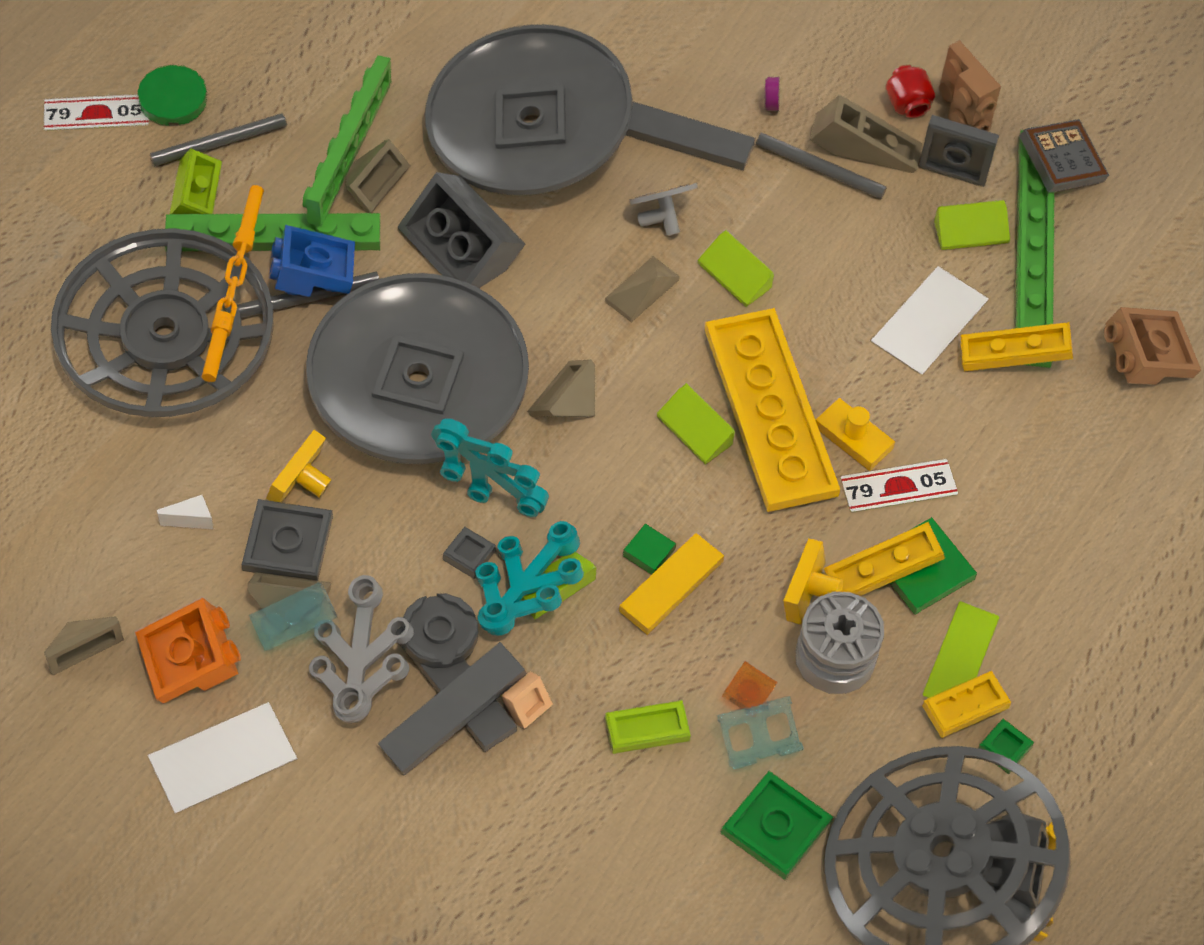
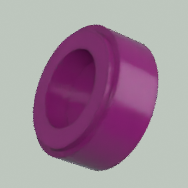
[765,77,780,111]

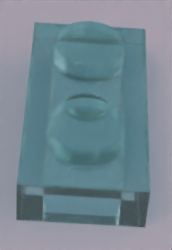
[249,582,338,651]

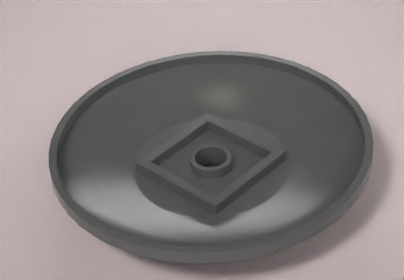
[425,24,633,196]
[306,273,529,464]

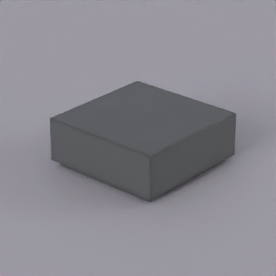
[443,526,496,579]

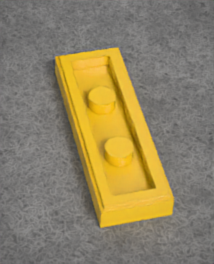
[960,322,1073,371]
[824,522,945,596]
[619,533,724,635]

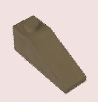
[810,95,923,173]

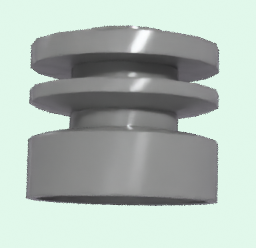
[796,592,884,694]

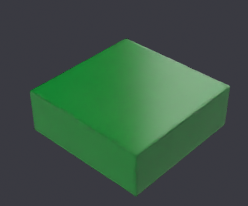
[623,523,676,575]
[978,718,1034,774]

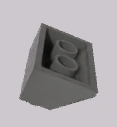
[397,172,526,288]

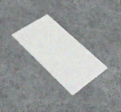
[871,266,988,374]
[148,702,297,813]

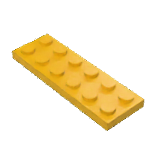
[705,308,840,512]

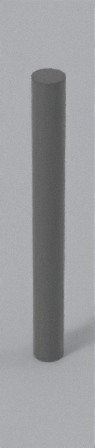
[150,113,287,167]
[756,132,887,199]
[237,271,379,318]

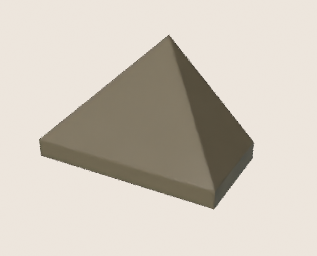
[345,139,410,213]
[605,256,680,323]
[527,359,595,417]
[247,572,331,632]
[44,616,124,676]

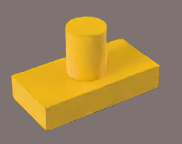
[816,397,895,471]
[266,430,332,503]
[783,538,843,624]

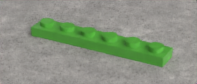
[303,55,392,226]
[165,213,380,252]

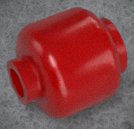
[886,65,936,118]

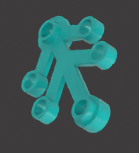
[431,419,549,517]
[475,521,584,636]

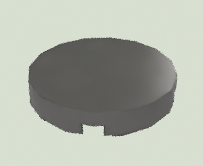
[401,593,478,668]

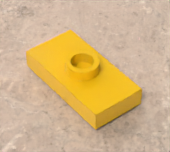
[922,671,1011,738]

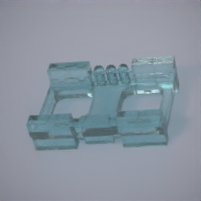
[717,696,804,769]

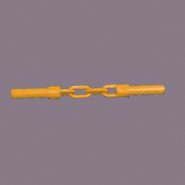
[202,185,264,382]

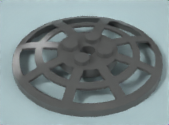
[51,228,274,417]
[825,746,1071,945]

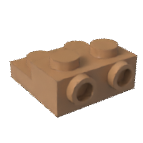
[939,40,1001,131]
[1104,307,1201,385]

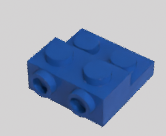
[269,225,355,297]

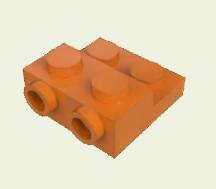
[135,598,241,704]

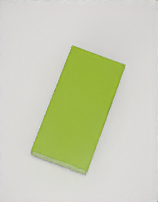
[605,700,691,754]

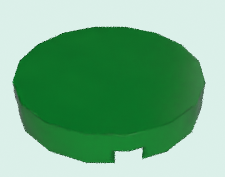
[137,65,207,126]

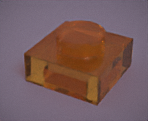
[722,661,778,718]

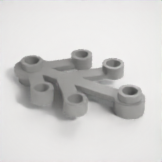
[309,575,414,723]

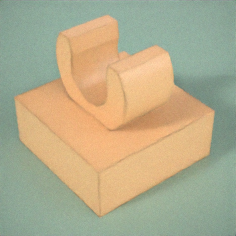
[501,671,553,729]

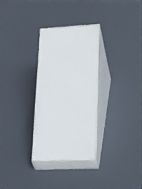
[157,495,213,529]

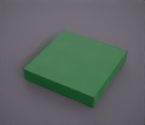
[890,517,977,615]
[721,771,834,880]

